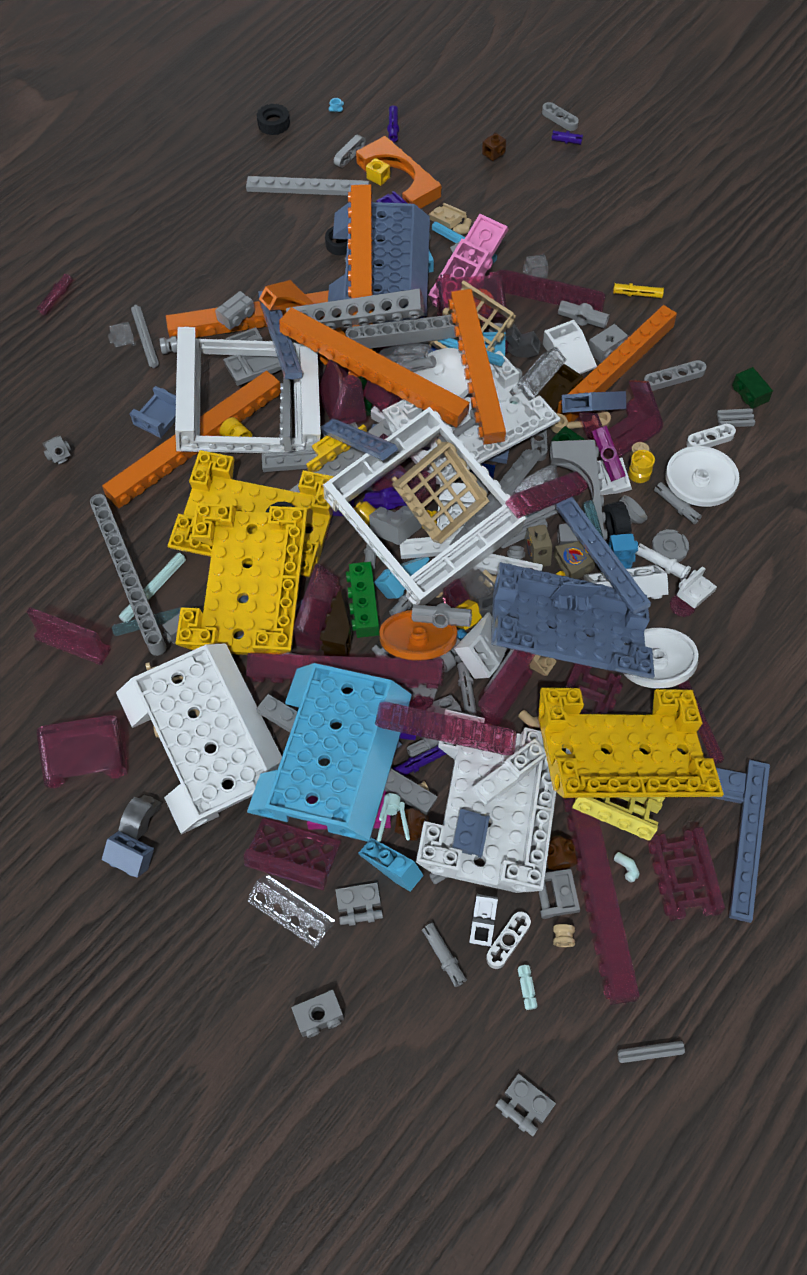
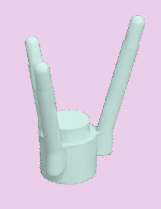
[377,793,410,842]

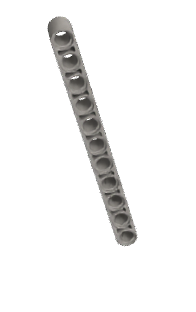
[90,494,166,656]

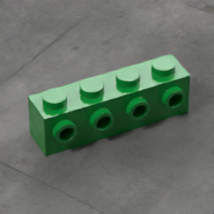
[346,562,379,638]

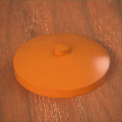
[379,610,457,660]

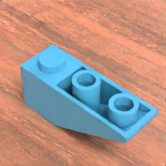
[374,557,430,599]
[358,838,424,892]

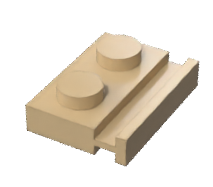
[428,203,467,229]

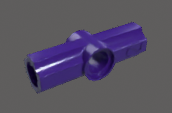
[363,487,407,510]

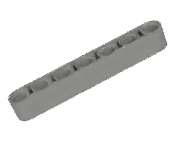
[345,315,457,349]

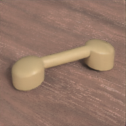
[550,411,611,433]

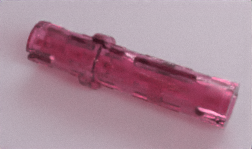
[37,274,73,315]

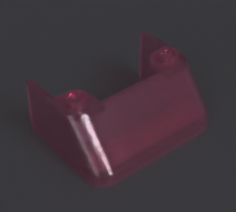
[579,380,663,459]

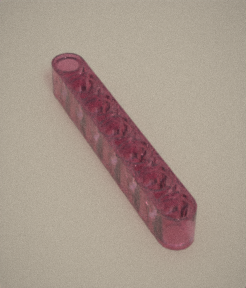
[495,269,605,312]
[505,471,589,519]
[375,702,517,755]

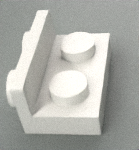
[677,567,717,609]

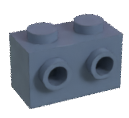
[102,831,154,878]

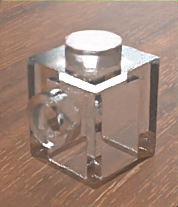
[523,254,548,280]

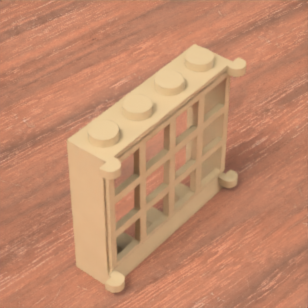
[426,280,516,353]
[391,439,490,544]

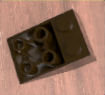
[528,359,583,413]
[320,591,352,663]

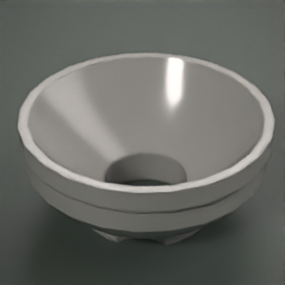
[620,495,647,524]

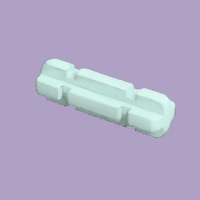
[518,965,537,1010]

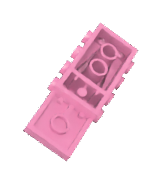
[428,214,508,308]

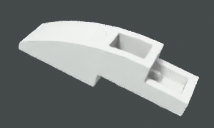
[472,739,546,805]

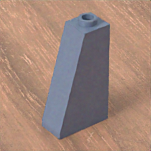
[562,391,627,413]

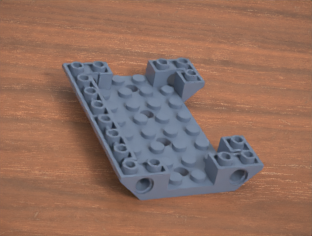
[328,202,430,316]
[491,562,655,679]

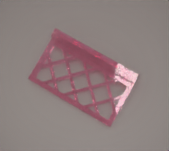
[27,607,111,665]
[244,818,340,891]

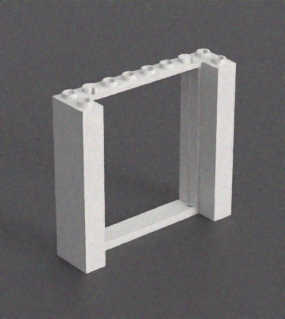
[175,327,321,453]
[323,407,526,605]

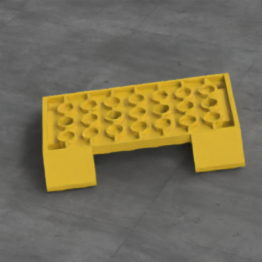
[167,450,334,577]
[175,503,308,656]
[538,688,724,798]

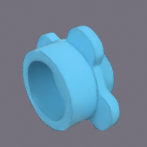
[328,98,344,112]

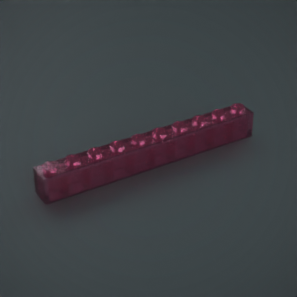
[246,653,444,689]
[563,798,640,1005]

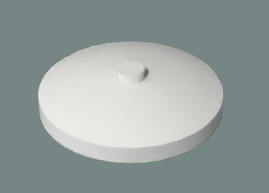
[413,348,469,399]
[665,446,739,507]
[624,628,698,688]

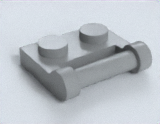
[538,869,580,919]

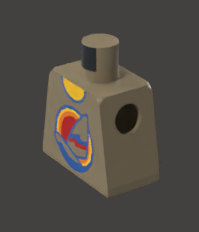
[524,525,552,567]
[553,541,595,579]

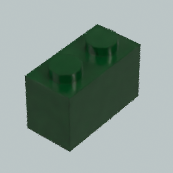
[732,367,773,409]

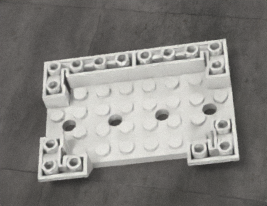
[382,350,561,485]
[116,643,282,835]
[416,709,556,893]

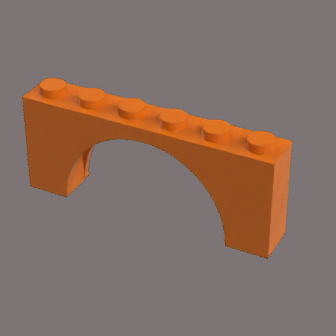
[356,136,442,209]
[259,280,345,367]

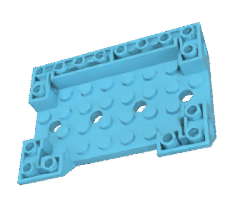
[247,663,412,842]

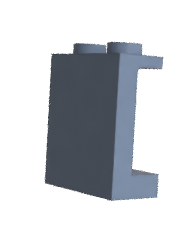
[130,386,176,438]

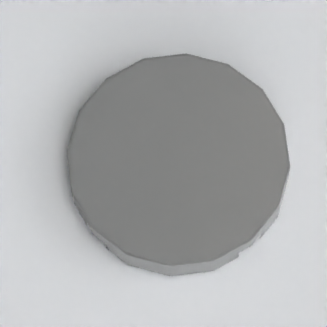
[651,529,689,562]

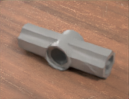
[558,300,610,328]
[412,603,472,628]

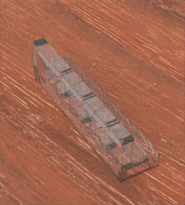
[510,346,567,401]
[247,874,335,948]

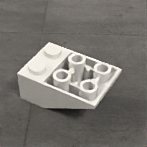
[543,320,597,374]
[437,483,476,535]
[454,612,507,679]

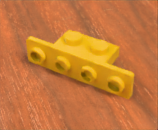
[306,424,367,472]

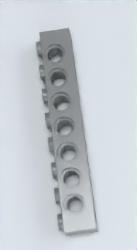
[286,289,424,330]

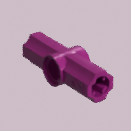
[592,425,626,482]

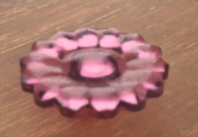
[669,595,696,617]
[408,696,433,713]

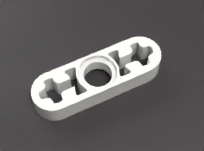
[686,424,736,447]
[486,912,531,969]

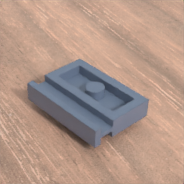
[710,768,746,804]
[452,808,490,858]

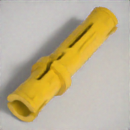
[613,283,664,298]

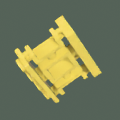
[572,797,665,840]

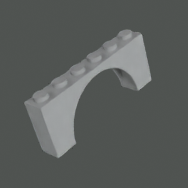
[550,440,607,545]

